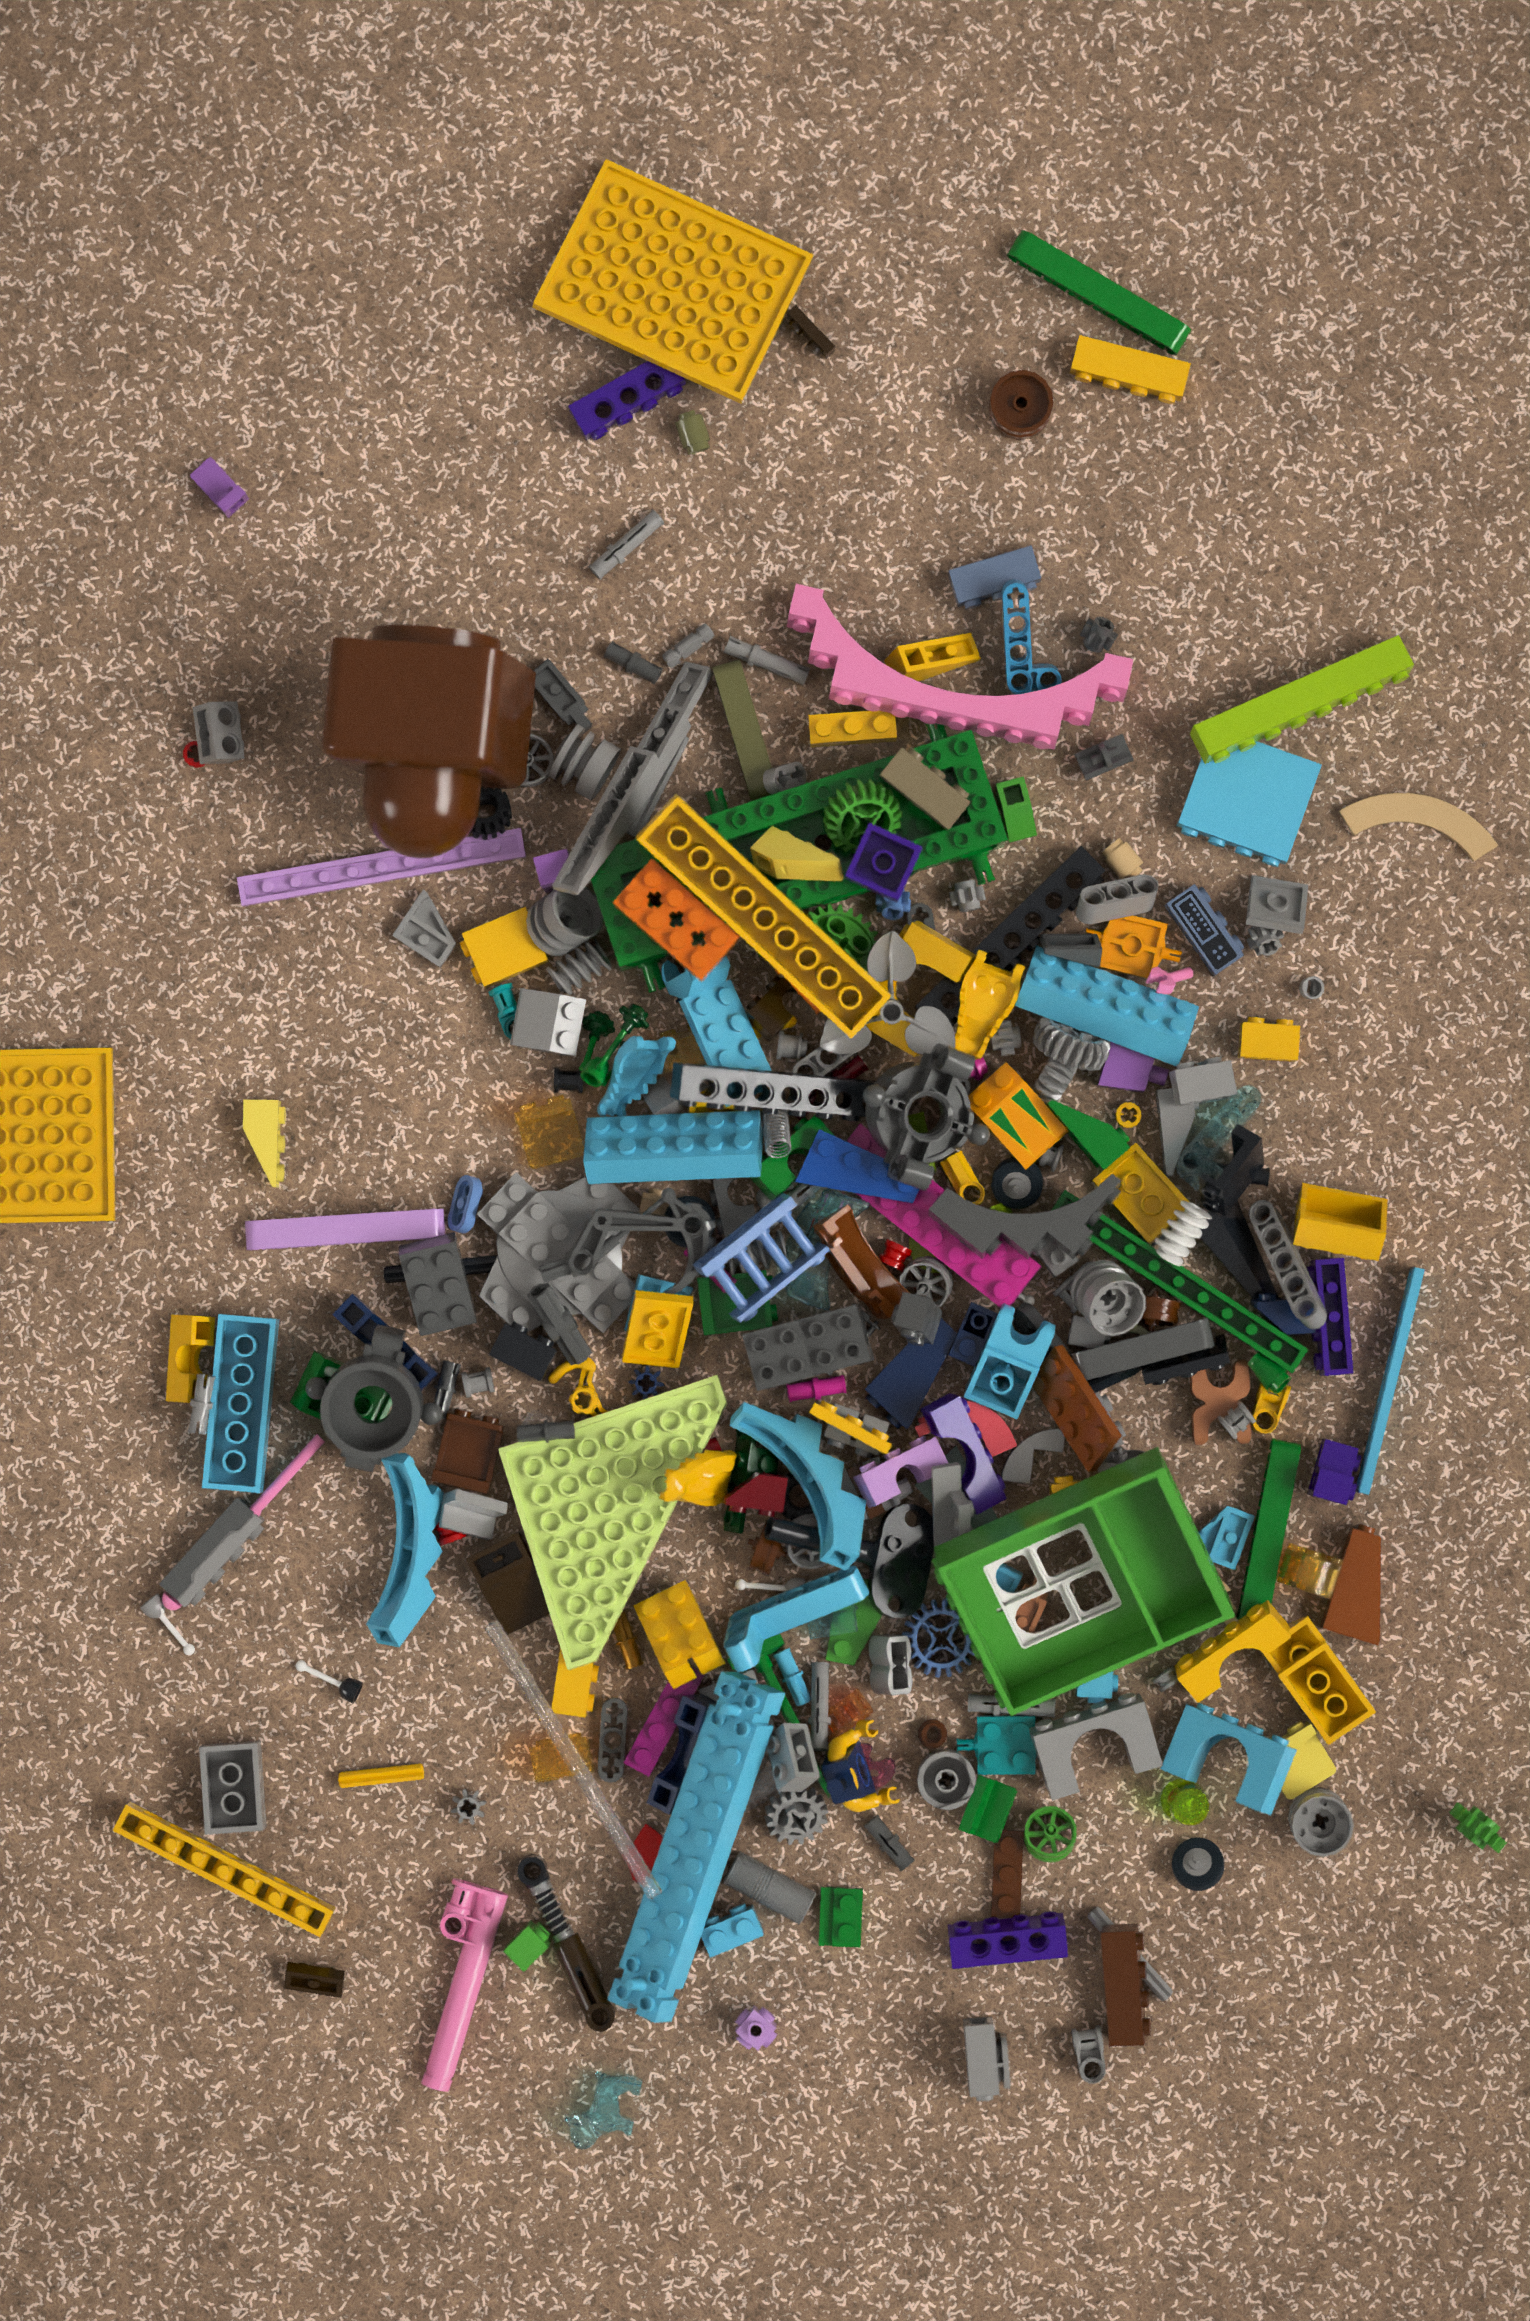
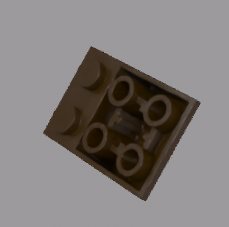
[465,1532,550,1636]

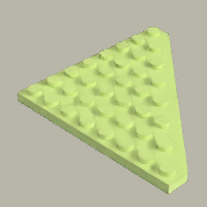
[498,1375,727,1670]

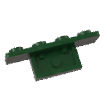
[723,1429,779,1534]

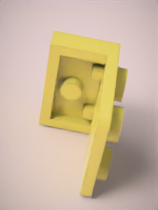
[1281,1721,1336,1800]

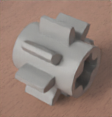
[949,880,986,913]
[1246,926,1284,956]
[992,1020,1022,1057]
[451,1788,487,1825]

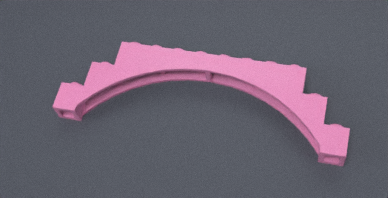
[787,584,1134,750]

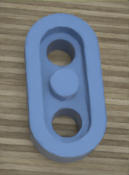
[448,1175,483,1234]

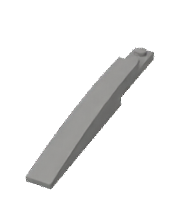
[552,661,713,895]

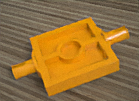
[1085,915,1182,979]

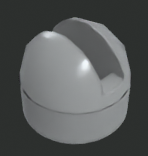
[1299,976,1324,1000]

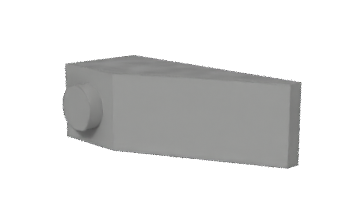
[1155,1088,1199,1177]

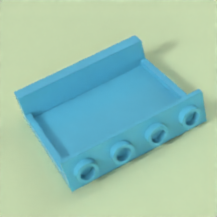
[1176,741,1322,867]

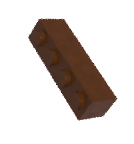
[1100,1924,1151,2047]

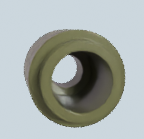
[675,410,710,455]

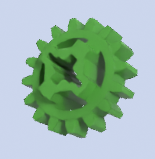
[1449,1802,1507,1853]

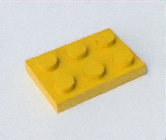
[1092,1143,1189,1245]
[622,1290,693,1368]
[809,1400,892,1455]

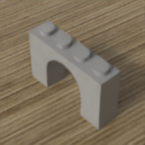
[1029,1693,1163,1801]

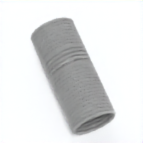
[723,1851,816,1925]

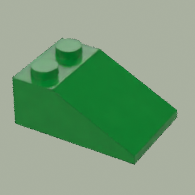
[1046,1100,1130,1172]
[290,1350,392,1421]

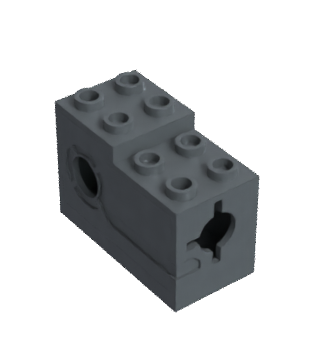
[742,1304,875,1391]

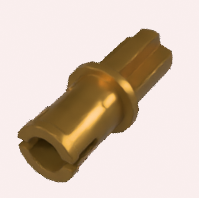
[613,1611,644,1670]

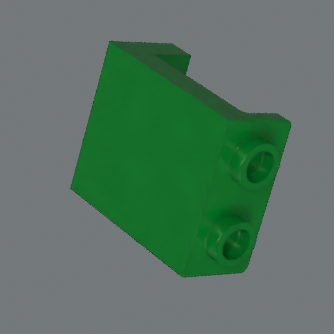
[697,1270,778,1336]

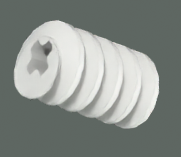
[1154,1200,1212,1266]

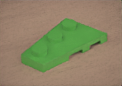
[826,1578,892,1665]

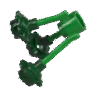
[579,1004,650,1087]

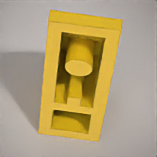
[884,633,981,681]

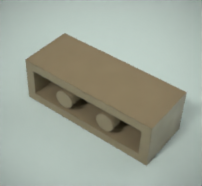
[879,747,971,831]

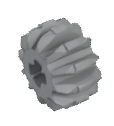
[1033,1057,1077,1102]

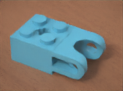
[964,1304,1056,1419]

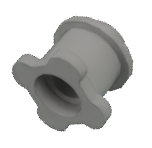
[776,1031,808,1062]

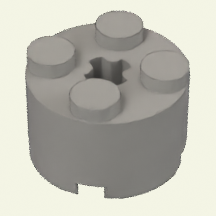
[917,1749,976,1810]

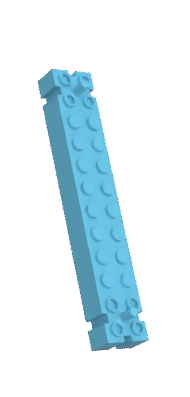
[607,1671,785,2023]

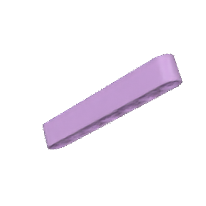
[245,1209,445,1250]

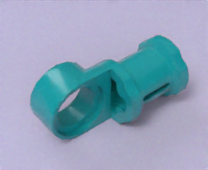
[488,983,517,1039]

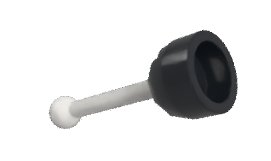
[295,1660,363,1704]

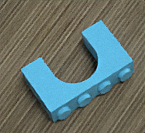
[1160,1703,1297,1815]

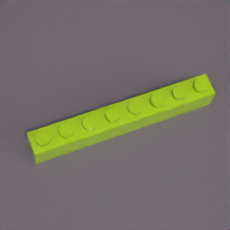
[1190,635,1414,764]

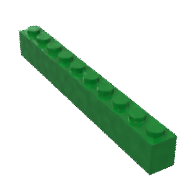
[1051,1190,1309,1374]

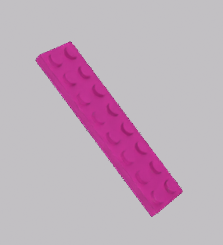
[847,1124,1042,1308]

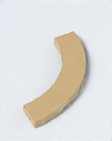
[1338,793,1498,862]

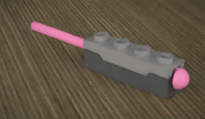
[159,1434,325,1611]

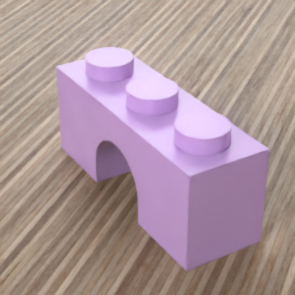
[853,1436,948,1509]

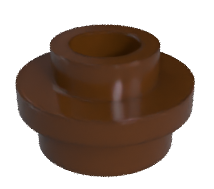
[918,1719,947,1749]

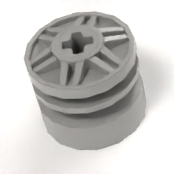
[548,724,621,801]
[526,886,604,956]
[1071,1260,1146,1336]
[1288,1787,1354,1857]

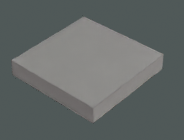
[1245,875,1308,934]

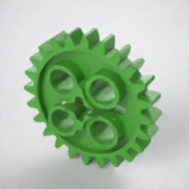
[807,904,878,973]

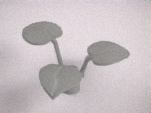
[820,931,956,1055]

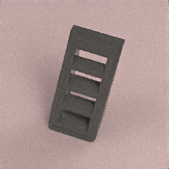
[1040,934,1102,967]

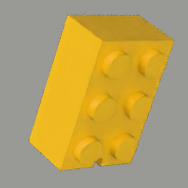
[1293,1183,1388,1261]
[633,1580,726,1689]

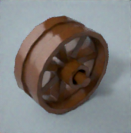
[1138,1291,1181,1332]
[748,1520,788,1576]

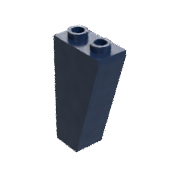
[865,1318,958,1429]

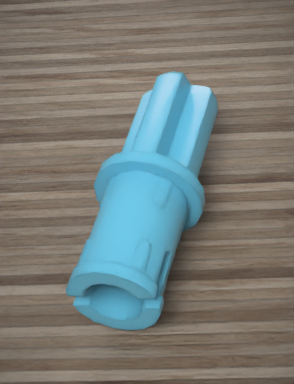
[773,1648,811,1706]

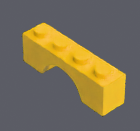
[1175,1600,1291,1703]

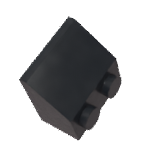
[489,1321,558,1381]

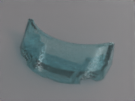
[785,1188,870,1311]

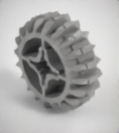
[1033,1017,1111,1071]

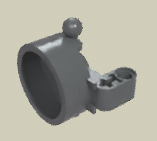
[863,1043,990,1191]
[305,1324,442,1473]

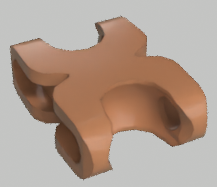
[1190,1359,1251,1446]

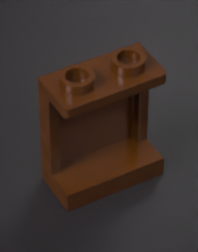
[431,1408,505,1494]

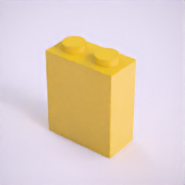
[459,907,549,989]

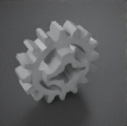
[764,1787,828,1845]

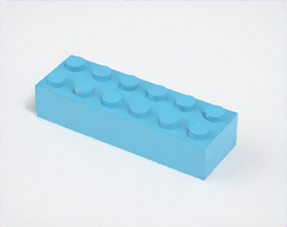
[1014,946,1199,1067]
[583,1110,763,1184]
[202,1314,280,1493]

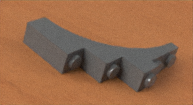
[929,1174,1121,1259]

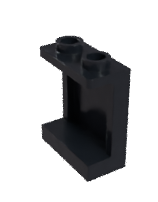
[1198,1124,1264,1217]

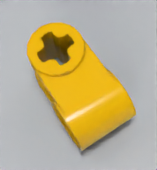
[1251,1382,1291,1434]

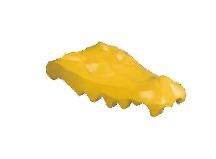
[955,949,1025,1060]
[659,1450,737,1507]

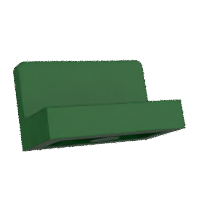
[958,1775,1017,1843]

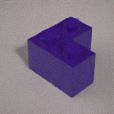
[1307,1438,1361,1505]

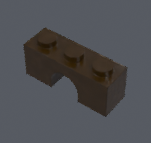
[746,975,798,1042]

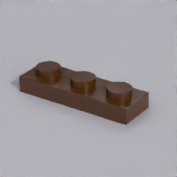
[991,1830,1024,1918]

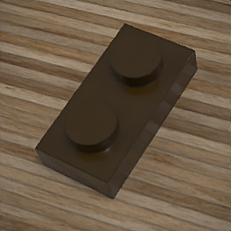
[787,305,835,359]
[284,1962,345,1998]

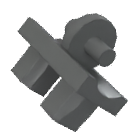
[1074,733,1134,781]

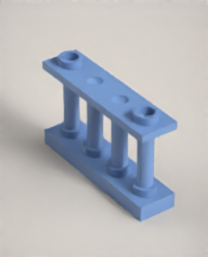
[692,1193,830,1323]

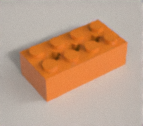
[613,859,740,983]

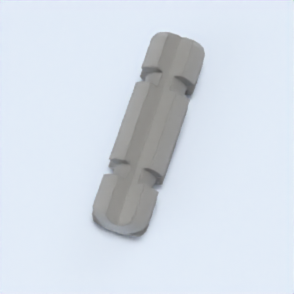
[662,624,714,668]

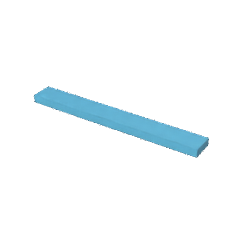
[1356,1267,1425,1495]

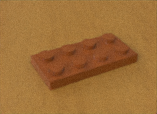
[1032,1345,1122,1472]

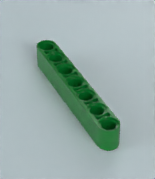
[1007,230,1191,356]
[1237,1438,1301,1620]

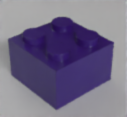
[844,823,923,903]

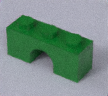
[749,1115,835,1201]

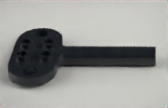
[764,1504,934,1618]

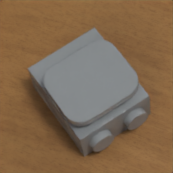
[963,2017,1011,2101]

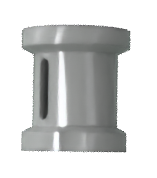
[461,1367,495,1398]

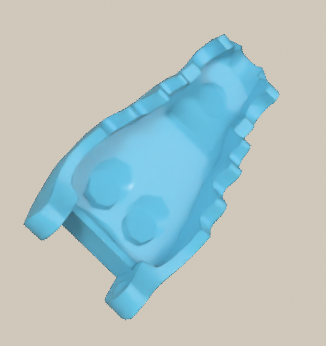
[597,1036,676,1117]

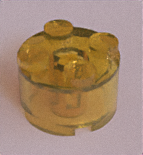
[1277,1542,1344,1599]

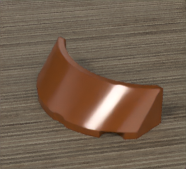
[813,1204,910,1319]

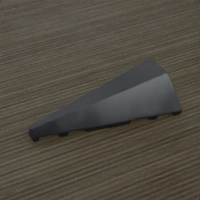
[1200,1201,1278,1299]

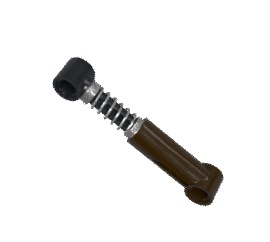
[517,1854,615,2032]

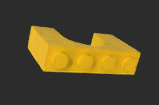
[866,921,976,1057]

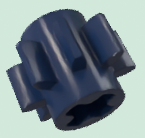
[628,1365,665,1400]

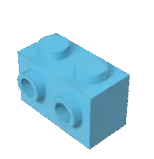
[701,1903,764,1958]

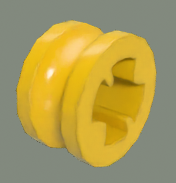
[1115,1102,1142,1128]

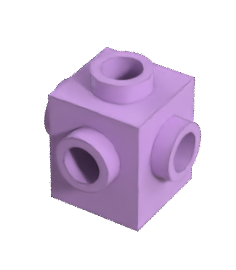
[735,2006,777,2051]

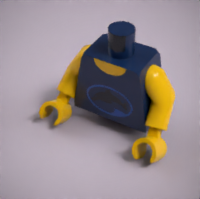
[822,1720,900,1812]

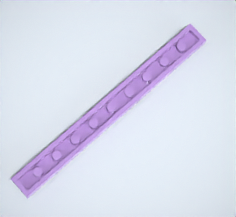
[237,828,526,907]

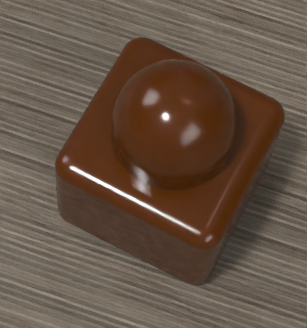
[321,624,536,858]

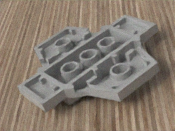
[476,1172,640,1333]

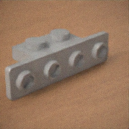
[931,1462,974,1558]

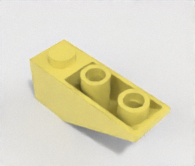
[750,826,844,881]
[243,1099,286,1188]

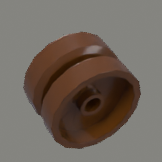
[989,370,1054,440]

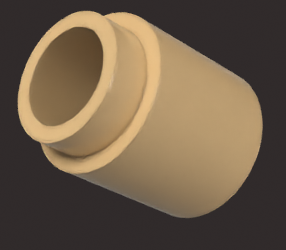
[1102,838,1144,879]

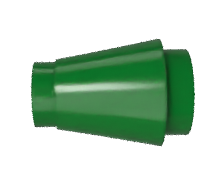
[1247,1352,1291,1395]

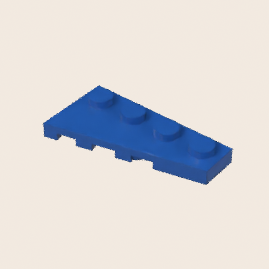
[795,1129,919,1203]

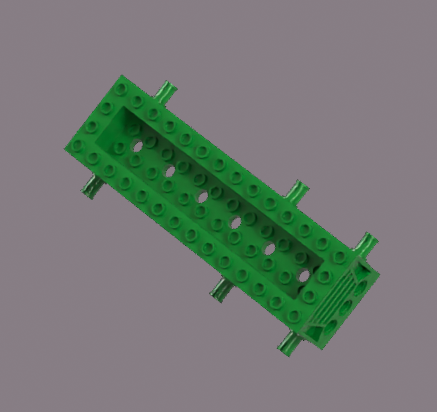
[591,723,1008,993]

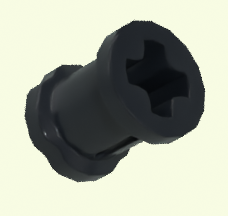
[554,1067,583,1094]

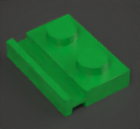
[819,1886,863,1948]

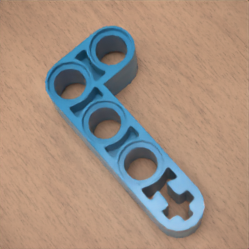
[1001,579,1062,694]

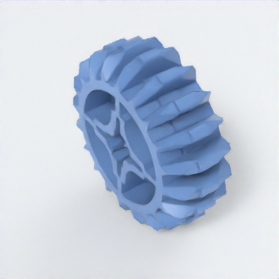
[902,1599,975,1678]

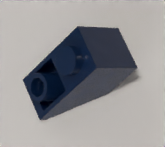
[1250,1291,1315,1335]
[948,1302,998,1367]

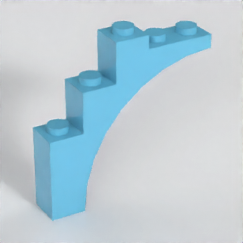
[730,1402,866,1570]
[366,1453,443,1648]

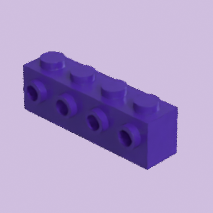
[1306,1258,1354,1376]

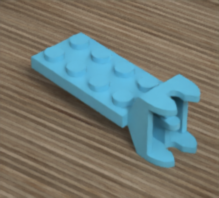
[661,943,772,1107]

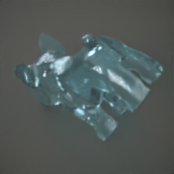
[564,2071,642,2150]

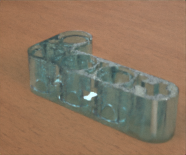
[1176,1085,1261,1193]

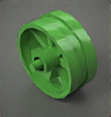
[1024,1806,1077,1862]

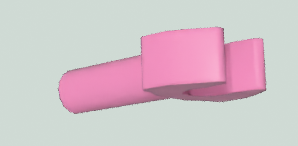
[1146,967,1193,995]

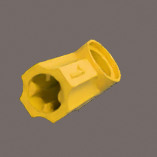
[940,1151,985,1206]

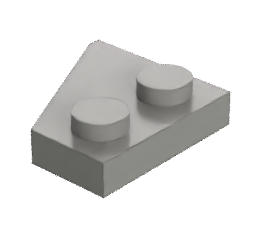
[392,890,457,968]

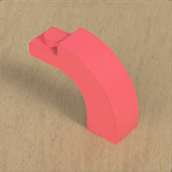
[914,1400,1017,1457]

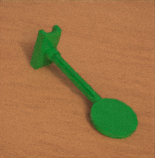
[727,1634,831,1798]

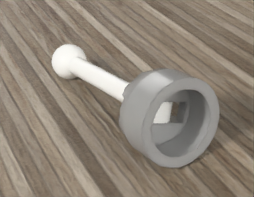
[735,1578,805,1592]
[140,1593,195,1655]

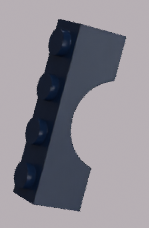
[332,1294,439,1392]
[646,1693,717,1815]

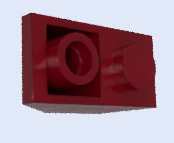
[723,1472,788,1517]

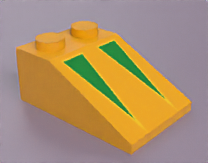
[968,1062,1069,1170]

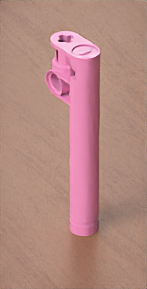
[421,1878,508,2092]

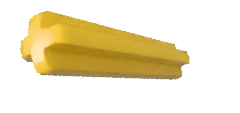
[338,1763,425,1788]

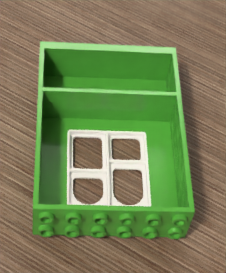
[932,1447,1235,1716]

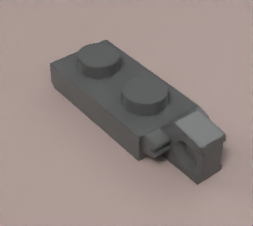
[533,659,593,733]

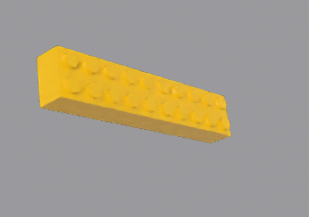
[636,793,891,1039]

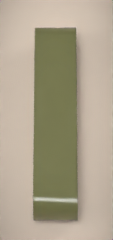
[712,659,772,801]

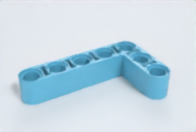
[723,1565,869,1672]

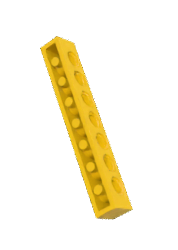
[112,1802,337,1937]

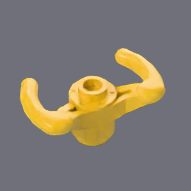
[548,1357,608,1417]

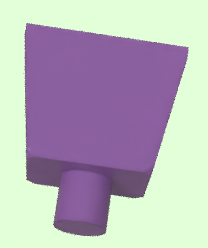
[1097,1042,1169,1093]

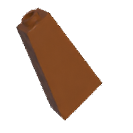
[1320,1524,1381,1645]

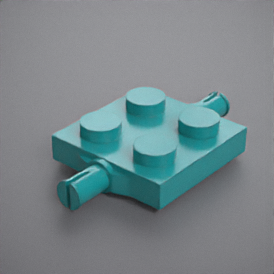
[957,1715,1037,1775]

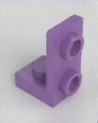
[190,457,249,518]

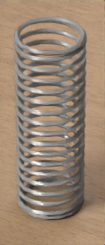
[759,1090,792,1158]

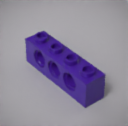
[568,361,686,441]
[947,1911,1068,1969]

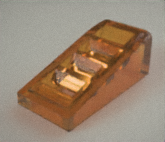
[807,1688,874,1744]

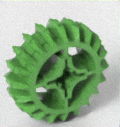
[823,779,902,855]

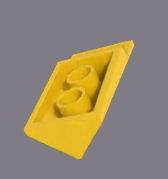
[1262,1615,1376,1745]

